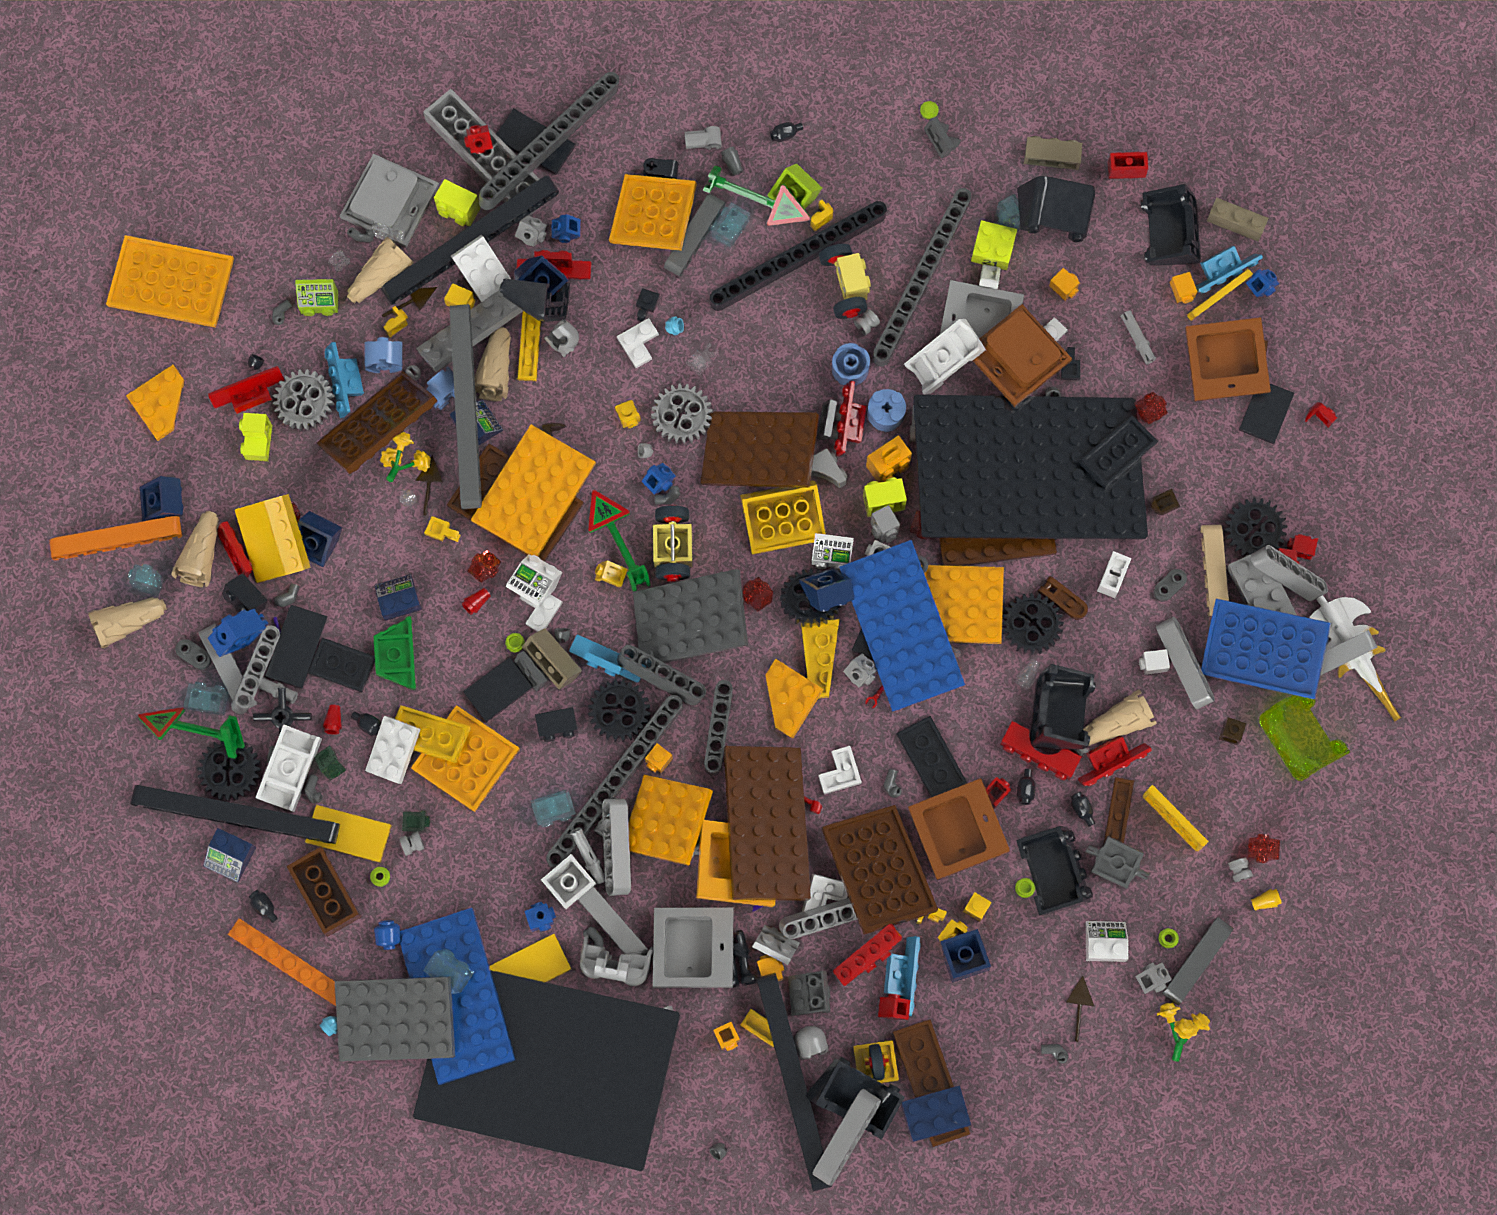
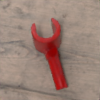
[866,685,884,709]
[804,796,822,814]

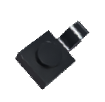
[636,288,660,322]
[1061,347,1080,380]

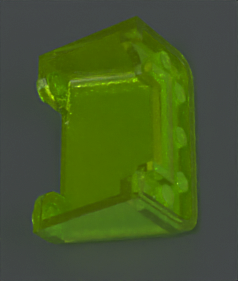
[1259,695,1350,781]

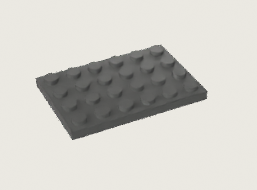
[633,569,748,667]
[335,976,455,1061]

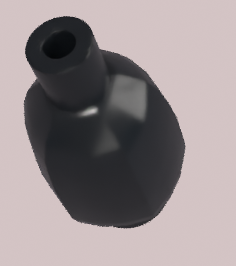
[770,122,803,142]
[351,711,381,736]
[1017,769,1036,805]
[1070,791,1095,827]
[249,890,278,923]

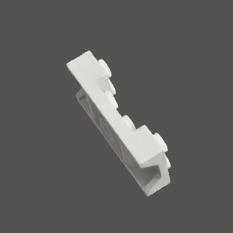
[904,319,986,395]
[256,725,322,812]

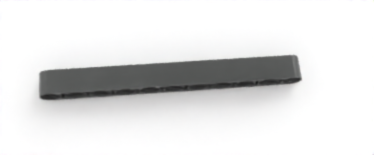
[479,72,620,210]
[873,188,971,367]
[450,304,482,509]
[546,695,683,869]

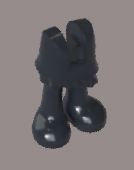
[722,930,757,988]

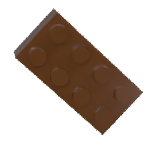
[287,847,362,937]

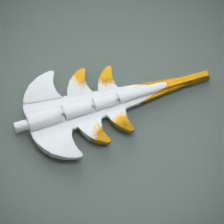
[1309,595,1401,722]

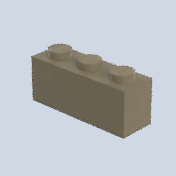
[1024,136,1083,170]
[1207,198,1269,242]
[522,628,582,690]

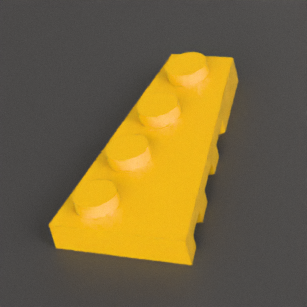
[801,619,839,699]

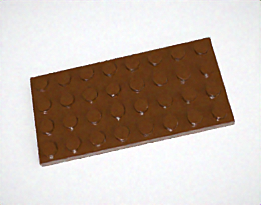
[724,746,811,901]

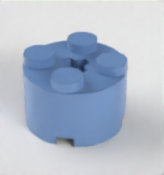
[365,337,402,373]
[832,343,870,386]
[426,367,455,410]
[867,389,906,432]

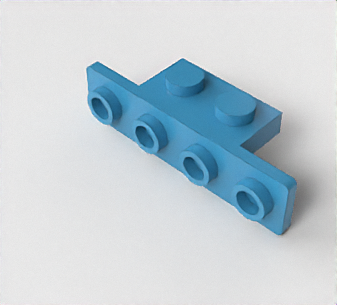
[1195,246,1263,294]
[324,342,364,418]
[569,635,646,683]
[884,936,921,1016]

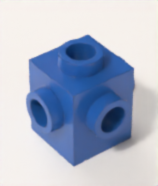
[551,214,581,243]
[1246,269,1280,298]
[642,463,676,494]
[524,902,556,932]

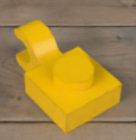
[424,516,461,542]

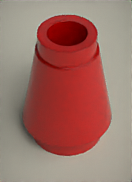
[462,588,491,615]
[322,705,342,735]

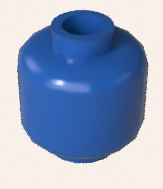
[374,920,401,950]

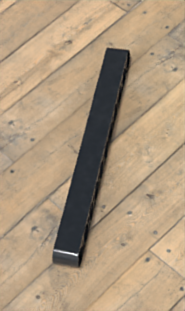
[381,176,559,305]
[710,201,887,311]
[130,785,340,844]
[756,973,832,1192]

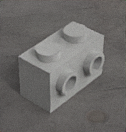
[870,505,900,543]

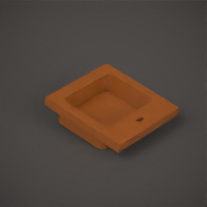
[973,304,1072,407]
[1185,317,1271,402]
[908,778,1010,880]

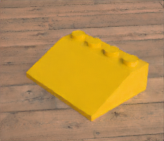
[740,481,826,554]
[235,494,311,583]

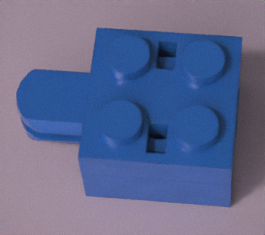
[208,609,269,657]

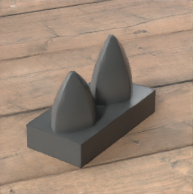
[924,117,961,159]
[816,399,841,441]
[514,651,549,692]

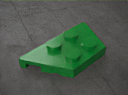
[374,616,416,690]

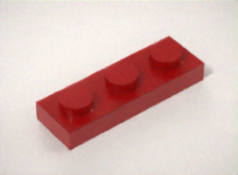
[217,521,252,578]

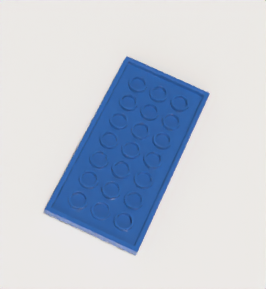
[839,540,965,712]
[400,908,516,1085]

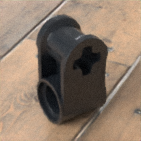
[643,158,679,179]

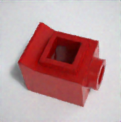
[1287,534,1318,560]
[986,777,1011,809]

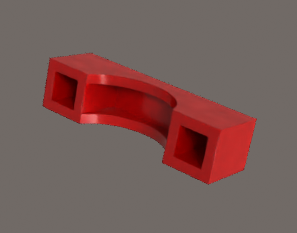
[1000,721,1082,781]

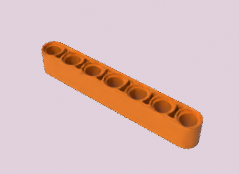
[49,516,182,560]

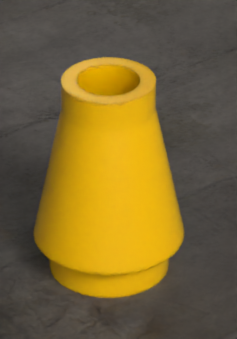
[1251,889,1282,910]

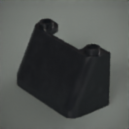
[1017,176,1096,242]
[1140,184,1201,266]
[500,279,570,322]
[1030,664,1096,750]
[805,1057,905,1140]

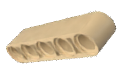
[1201,525,1229,616]

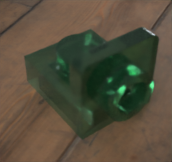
[314,745,346,781]
[402,810,430,832]

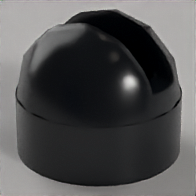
[248,354,264,370]

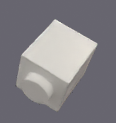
[1139,649,1170,675]

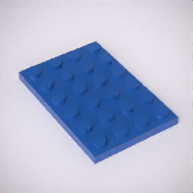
[1201,599,1331,699]

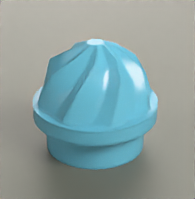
[665,317,684,335]
[319,1016,338,1037]

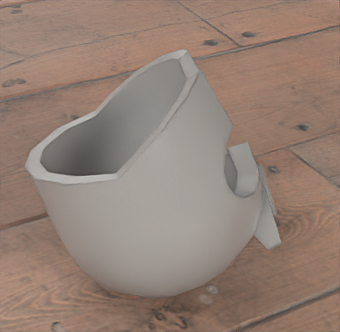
[544,320,579,357]
[794,1025,828,1059]

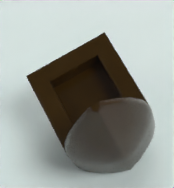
[542,422,566,437]
[1151,489,1180,516]

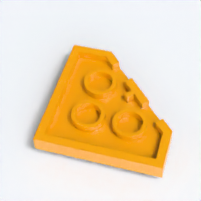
[126,365,185,441]
[765,659,824,738]

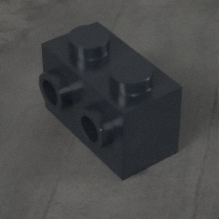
[222,573,268,614]
[535,707,578,742]

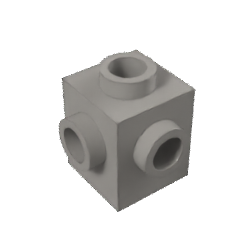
[515,215,547,247]
[843,653,877,688]
[1135,963,1172,994]

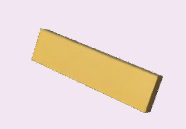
[1187,269,1253,321]
[517,311,541,381]

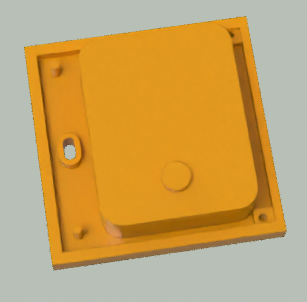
[696,820,775,907]

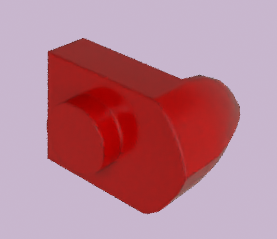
[1305,402,1337,428]

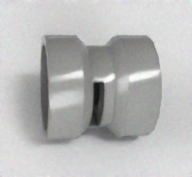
[854,309,880,335]
[399,831,424,856]
[1228,857,1253,882]

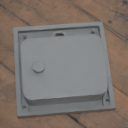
[340,154,440,248]
[940,280,1024,338]
[653,908,734,988]

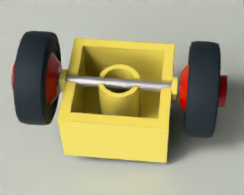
[819,244,871,319]
[653,505,692,582]

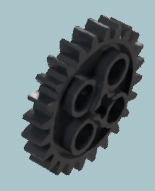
[1224,497,1287,557]
[780,568,841,628]
[1002,593,1064,655]
[588,679,651,742]
[197,741,262,801]

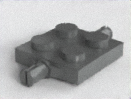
[1085,836,1150,889]

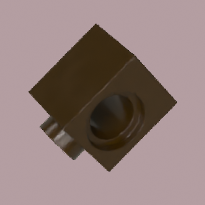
[1219,717,1247,745]

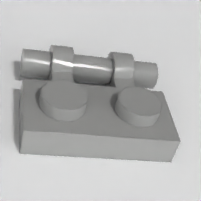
[753,925,800,965]

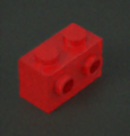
[1107,152,1148,179]

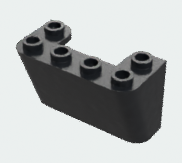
[1016,826,1093,916]

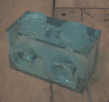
[995,194,1020,231]
[711,202,750,249]
[128,564,164,597]
[183,682,230,716]
[530,789,576,827]
[423,949,474,994]

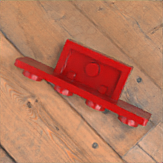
[516,250,591,280]
[208,366,284,414]
[834,381,866,457]
[1078,736,1152,786]
[833,924,903,986]

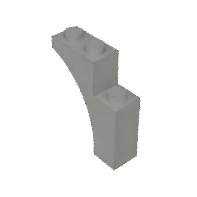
[811,449,847,488]

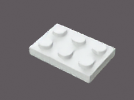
[451,235,511,302]
[365,716,420,784]

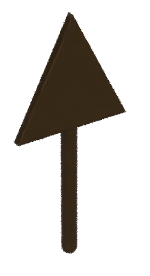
[382,287,437,318]
[415,455,443,516]
[1066,976,1095,1042]

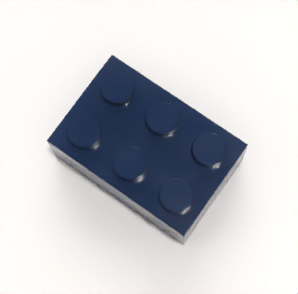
[901,1086,971,1142]

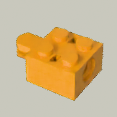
[866,435,912,483]

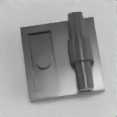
[788,971,831,1016]

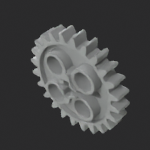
[273,369,335,431]
[651,384,712,444]

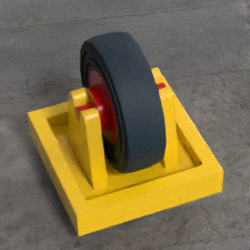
[853,1040,899,1083]

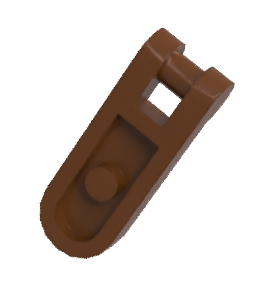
[1037,576,1088,620]

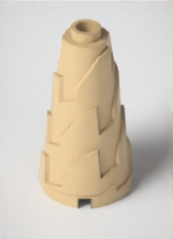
[347,237,414,304]
[475,327,511,401]
[172,511,219,587]
[88,597,167,648]
[1083,689,1157,746]

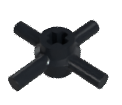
[253,688,312,735]

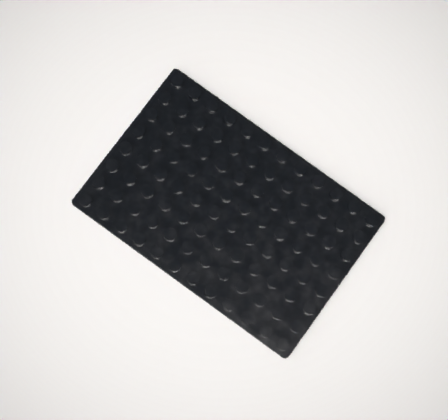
[913,395,1148,539]
[413,970,680,1171]

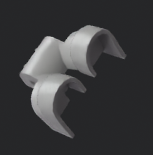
[580,934,653,986]

